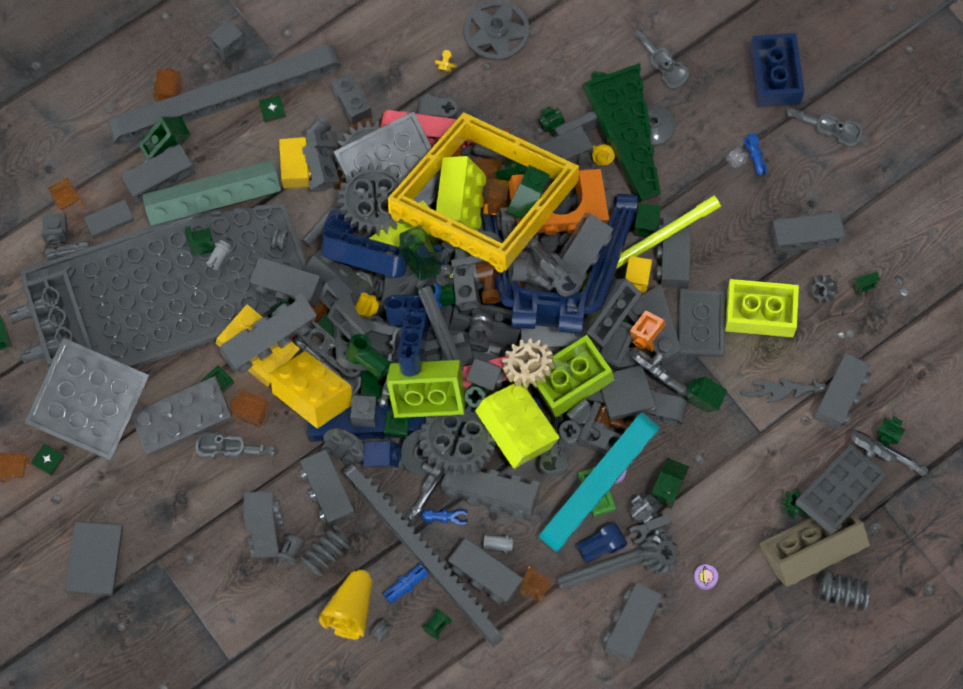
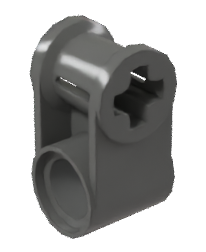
[417,95,460,119]

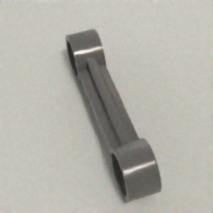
[497,207,527,281]

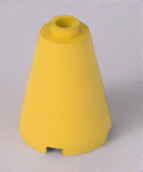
[319,570,373,639]

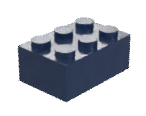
[750,33,804,107]

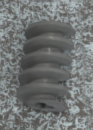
[299,525,351,577]
[818,572,871,612]

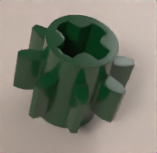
[538,106,565,135]
[877,416,906,445]
[780,489,806,520]

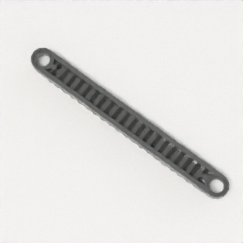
[342,464,504,647]

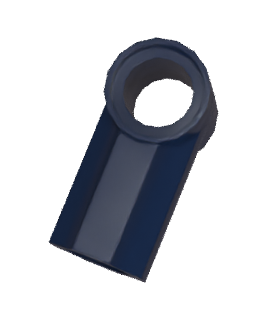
[577,523,628,564]

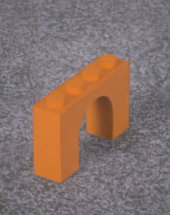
[508,169,609,235]

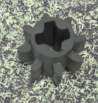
[810,275,840,303]
[631,494,660,524]

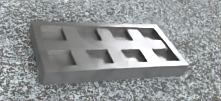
[131,376,233,457]

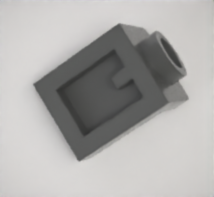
[41,213,67,244]

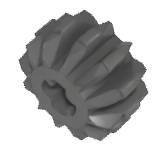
[639,533,681,574]

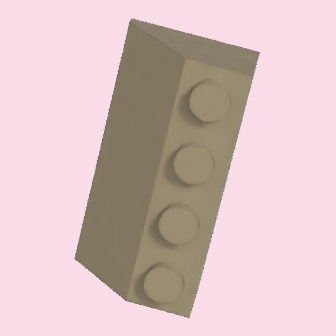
[759,513,870,587]

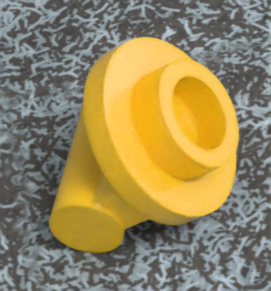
[435,50,456,72]
[592,144,615,165]
[355,292,379,318]

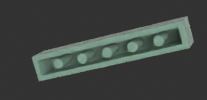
[142,160,281,226]

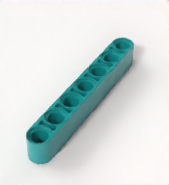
[538,412,660,553]

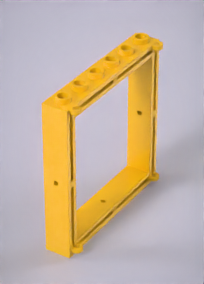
[388,112,579,273]

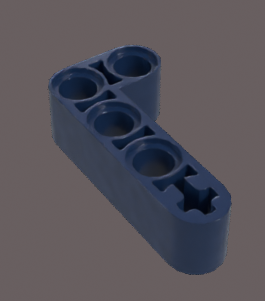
[322,220,408,277]
[384,295,430,377]

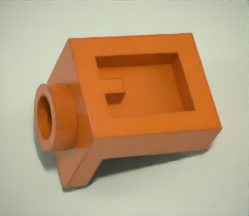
[630,310,666,352]

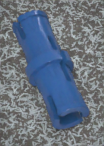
[382,563,429,605]

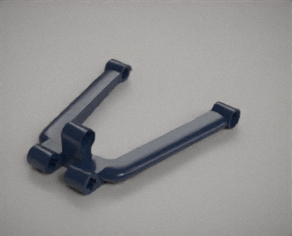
[481,181,637,334]

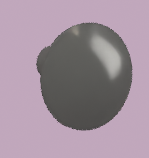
[322,429,364,467]

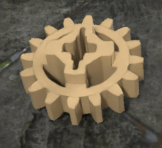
[503,338,555,388]

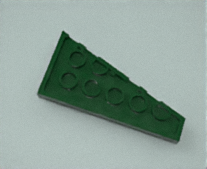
[582,63,661,203]

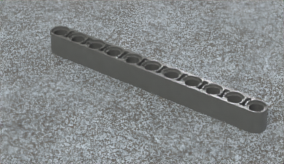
[108,45,341,144]

